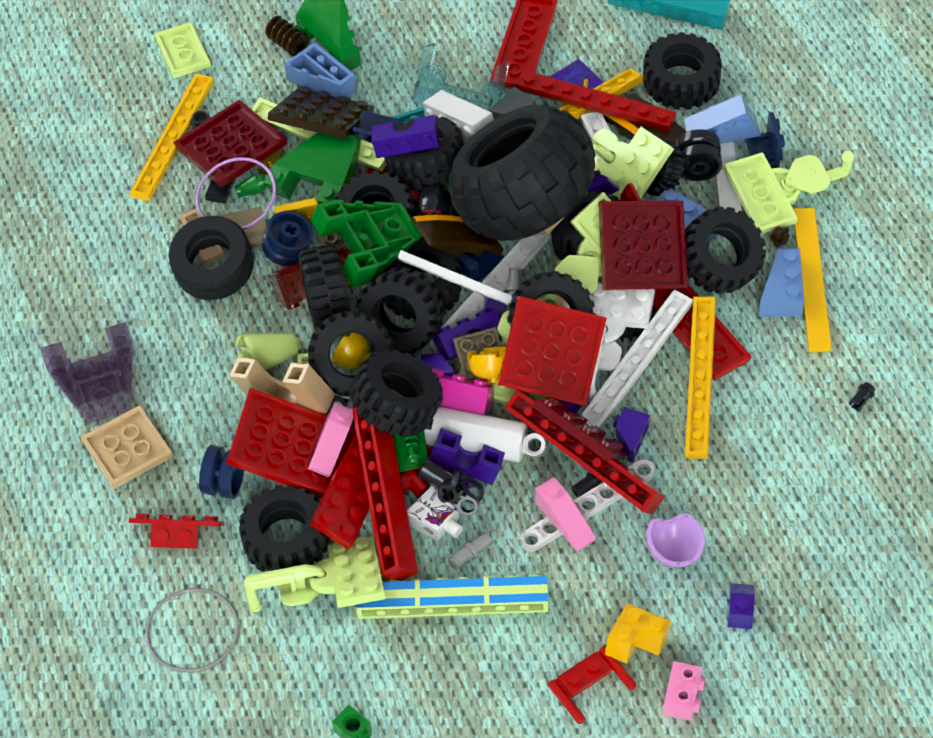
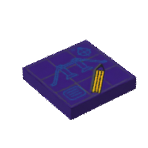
[550,59,604,89]

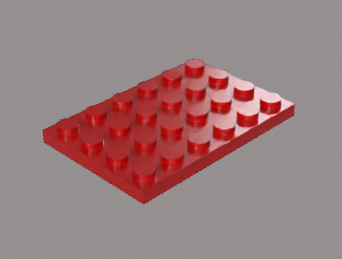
[226,388,355,498]

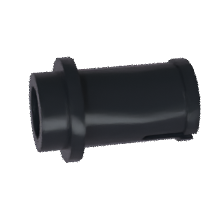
[849,382,875,411]
[571,472,601,498]

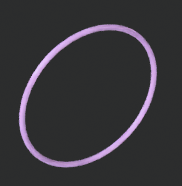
[196,157,276,230]

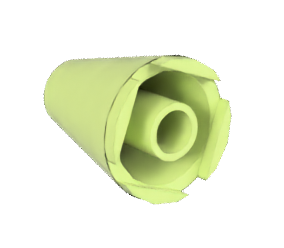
[237,334,301,371]

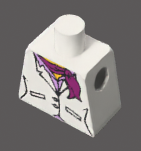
[407,486,463,540]

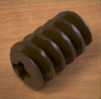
[265,16,309,56]

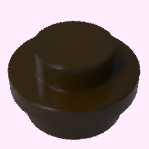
[770,226,790,247]

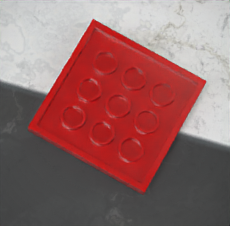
[497,296,607,406]

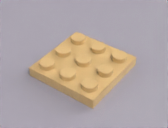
[80,405,173,490]

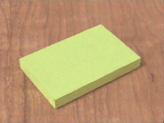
[154,22,211,79]

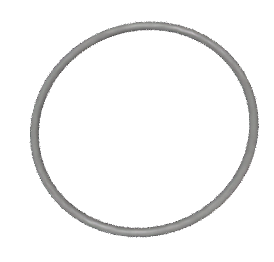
[145,588,239,672]

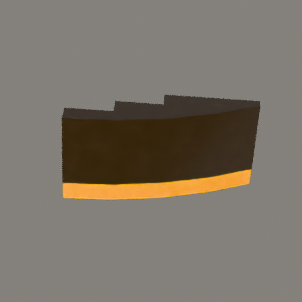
[602,93,686,143]
[411,215,504,257]

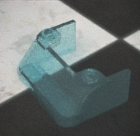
[413,43,509,111]

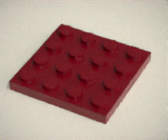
[173,100,288,188]
[598,201,688,291]
[531,398,627,461]

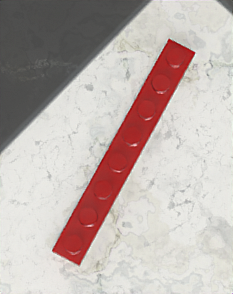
[515,70,676,132]

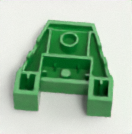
[295,0,361,71]
[263,132,361,204]
[311,200,422,288]

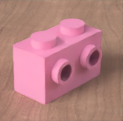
[663,661,706,721]

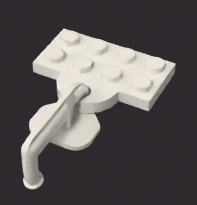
[562,283,655,402]

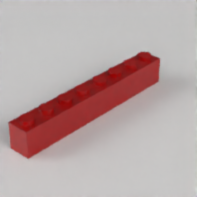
[505,390,665,515]
[352,408,418,581]

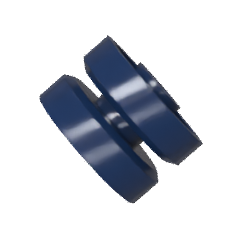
[261,211,314,266]
[199,445,245,499]

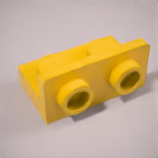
[274,198,317,222]

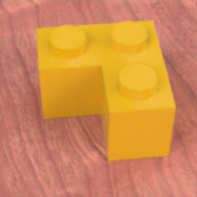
[605,603,671,664]

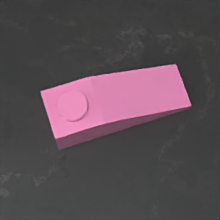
[308,402,353,477]
[535,477,596,552]

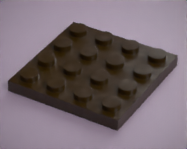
[268,87,374,139]

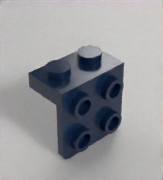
[745,112,785,169]

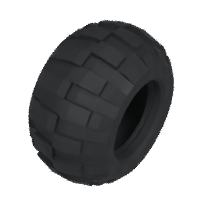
[448,105,596,241]

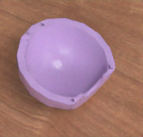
[645,513,705,569]

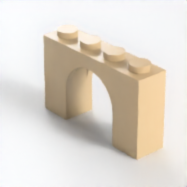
[229,357,335,413]

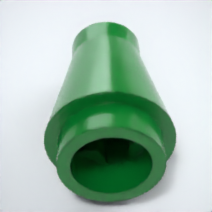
[234,174,267,198]

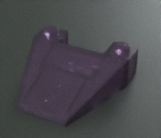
[40,322,134,424]

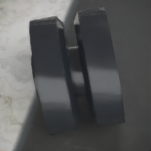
[675,129,722,181]

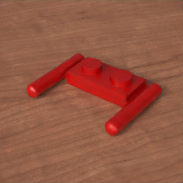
[547,646,637,724]

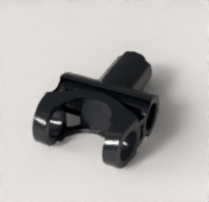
[417,459,484,516]

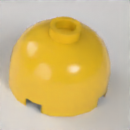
[331,333,371,370]
[467,347,506,383]

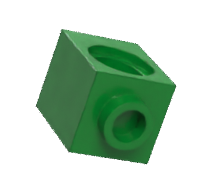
[332,704,372,738]

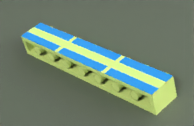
[356,574,548,619]

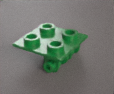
[393,431,428,473]

